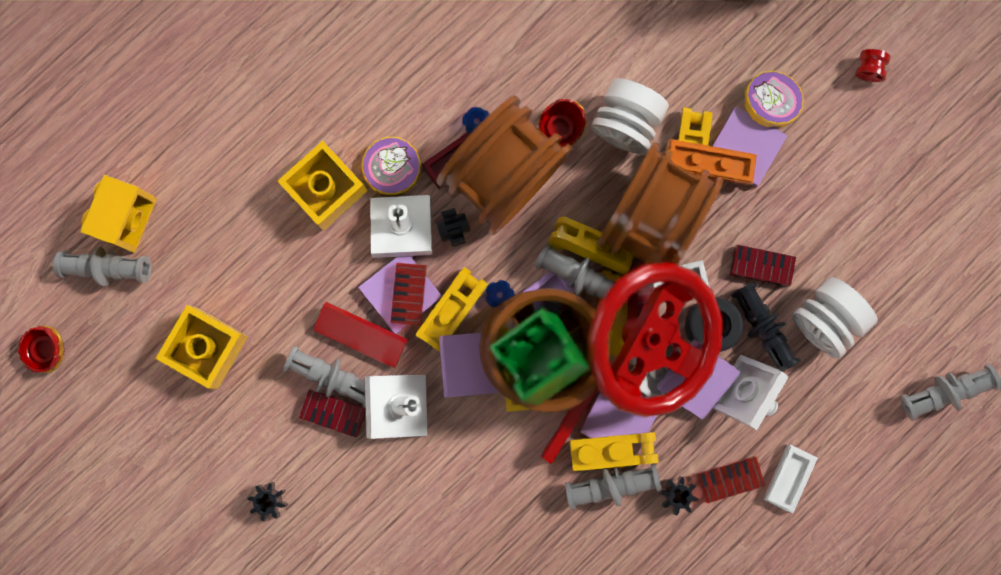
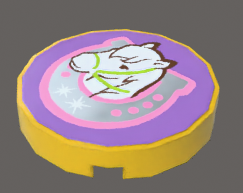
[744,71,804,128]
[362,137,421,196]

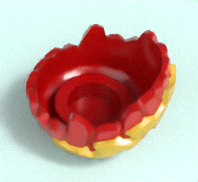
[538,99,587,147]
[18,325,65,373]

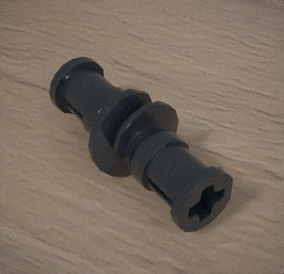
[731,282,801,372]

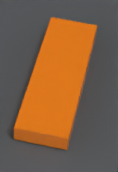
[666,139,757,185]

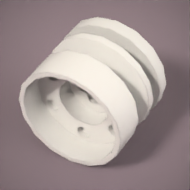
[590,78,669,154]
[792,277,878,359]

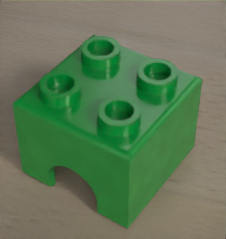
[489,309,590,405]

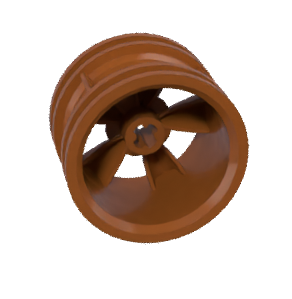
[436,95,573,235]
[596,141,723,283]
[479,289,610,412]

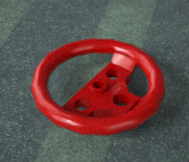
[588,262,722,418]

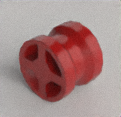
[855,49,891,82]

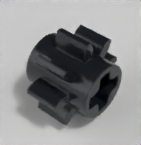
[436,208,471,247]
[659,476,699,516]
[248,482,288,521]

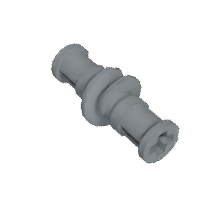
[535,244,615,299]
[53,247,152,286]
[283,346,366,408]
[900,364,1001,421]
[565,464,662,510]

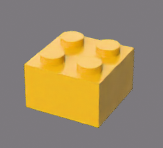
[278,140,368,231]
[80,175,157,253]
[155,305,249,389]

